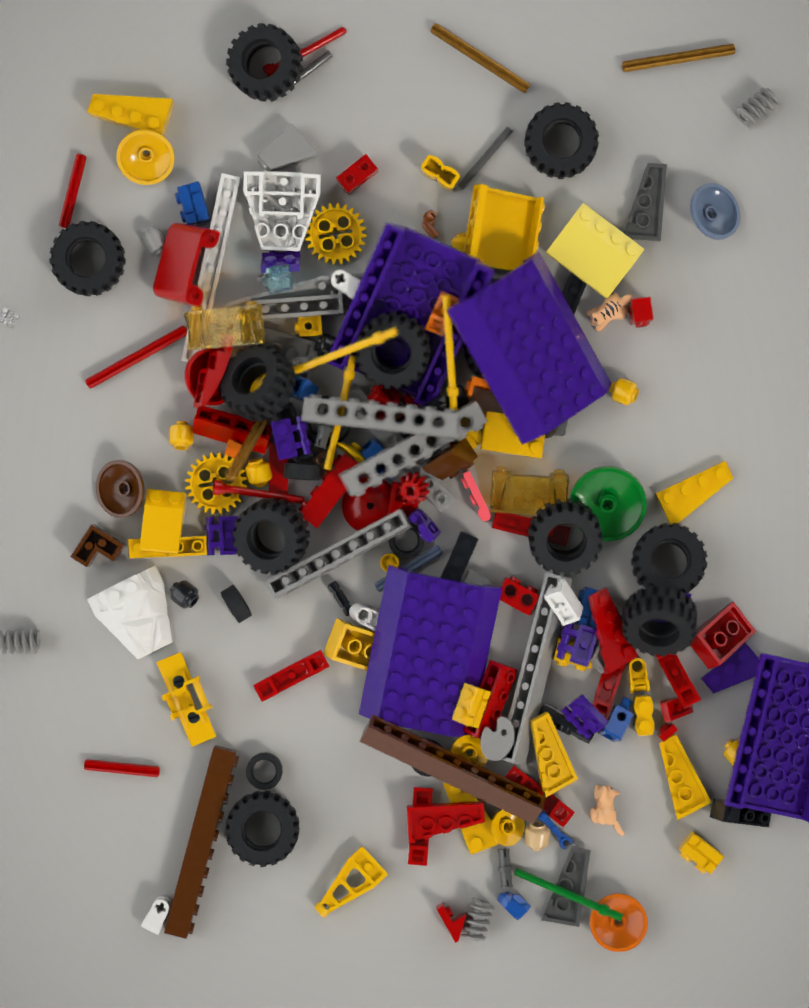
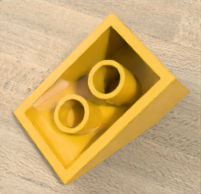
[480,411,545,458]
[140,489,186,554]
[323,618,375,670]

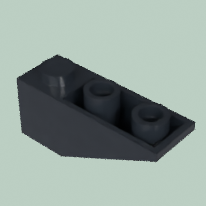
[709,798,772,827]

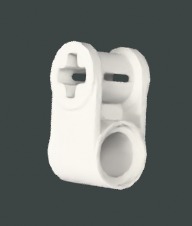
[331,270,361,300]
[349,603,379,631]
[141,896,172,935]

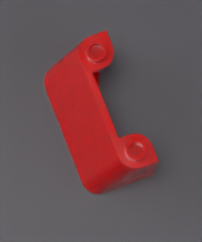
[153,223,221,307]

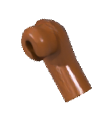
[422,210,439,239]

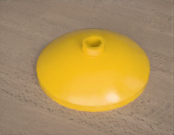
[116,129,175,185]

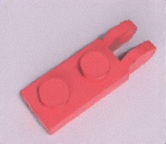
[461,471,491,522]

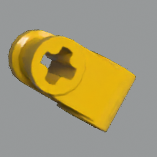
[627,656,650,694]

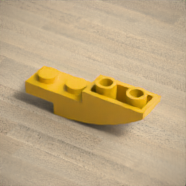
[128,536,207,558]

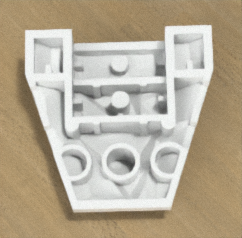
[243,171,321,251]
[87,565,173,659]

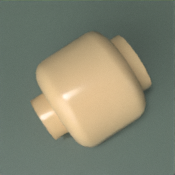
[525,821,550,851]

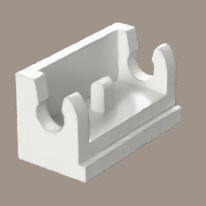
[544,579,583,626]

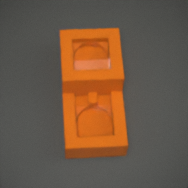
[425,291,459,337]
[224,439,242,458]

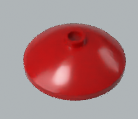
[184,348,231,406]
[342,477,392,531]

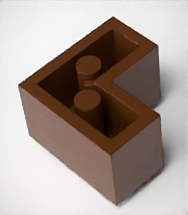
[71,524,126,567]

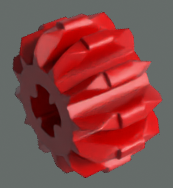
[397,472,430,505]

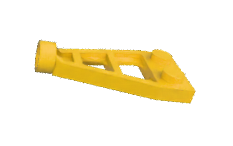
[314,846,388,918]

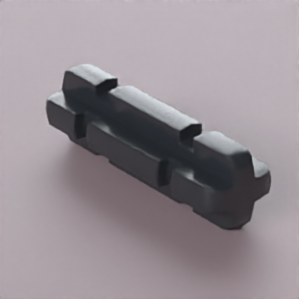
[328,581,352,616]

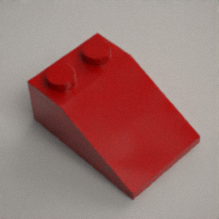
[690,601,756,669]

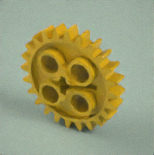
[305,203,367,266]
[185,452,248,514]

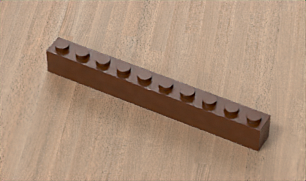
[360,714,546,824]
[164,745,239,939]

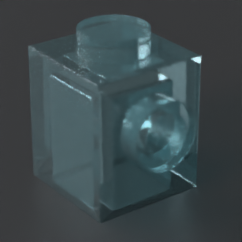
[263,264,293,295]

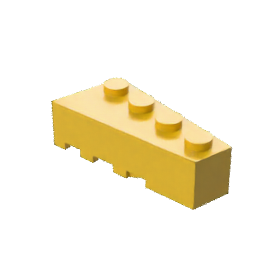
[87,94,175,136]

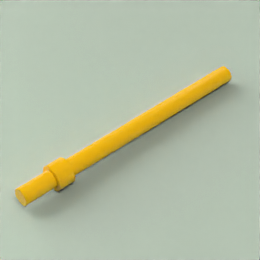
[442,295,459,411]
[293,328,398,374]
[324,355,356,470]

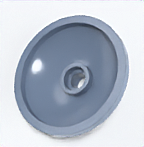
[690,183,740,240]

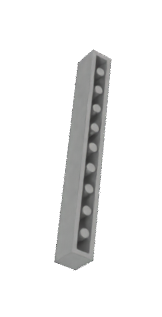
[501,572,573,765]

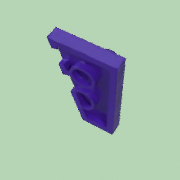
[700,642,759,694]

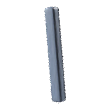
[374,545,443,592]

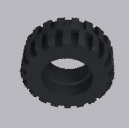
[226,23,303,102]
[524,102,599,179]
[49,221,126,297]
[355,312,431,389]
[220,344,296,421]
[232,498,310,575]
[528,498,603,576]
[631,523,707,594]
[622,585,697,656]
[225,791,300,867]

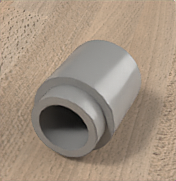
[142,226,165,256]

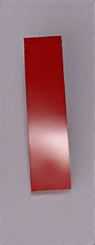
[193,334,235,408]

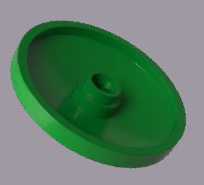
[570,466,647,541]

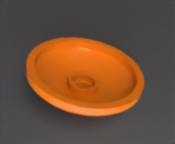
[590,893,648,952]

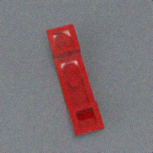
[253,650,330,702]
[655,654,701,709]
[592,664,627,721]
[505,765,575,828]
[408,787,433,866]

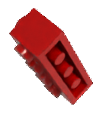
[192,406,272,454]
[298,453,358,529]
[463,660,517,739]

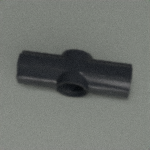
[538,702,594,744]

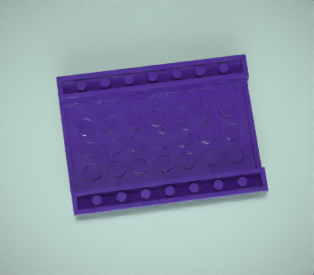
[326,222,494,405]
[446,252,612,444]
[359,565,502,737]
[724,653,809,822]

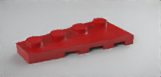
[588,587,638,674]
[407,801,485,844]

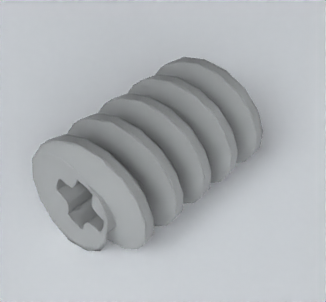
[736,87,780,128]
[0,630,41,654]
[461,897,495,941]

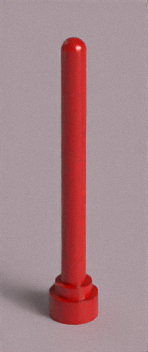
[262,27,346,77]
[212,479,305,504]

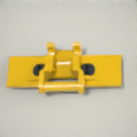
[156,652,217,747]

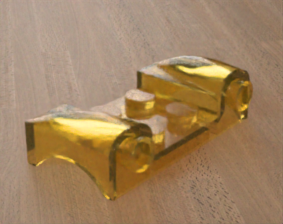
[183,301,265,350]
[490,466,570,514]

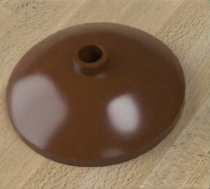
[96,460,145,518]

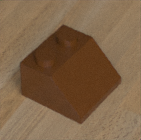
[422,438,478,480]

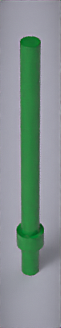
[514,868,623,921]

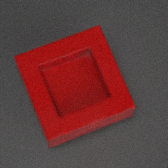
[657,722,678,742]

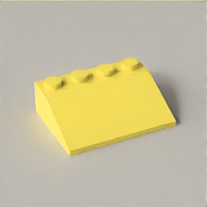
[546,203,645,299]

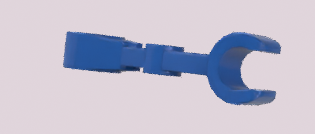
[538,809,573,849]

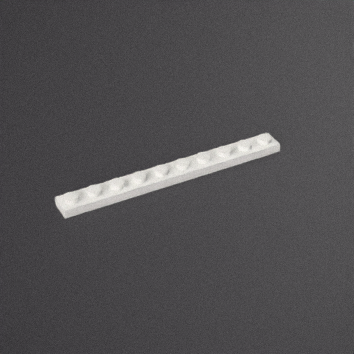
[181,173,241,362]

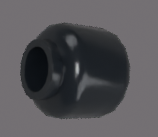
[314,334,336,357]
[170,580,199,609]

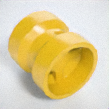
[380,553,399,572]

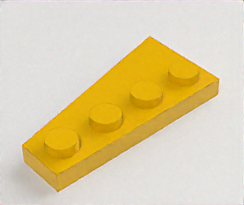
[655,461,733,525]
[530,712,578,797]
[658,734,712,820]
[443,782,499,855]

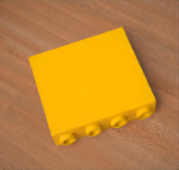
[463,184,545,271]

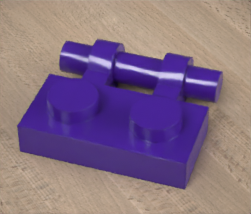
[261,250,301,273]
[271,416,311,460]
[409,508,442,543]
[204,516,238,555]
[556,623,597,667]
[561,694,608,739]

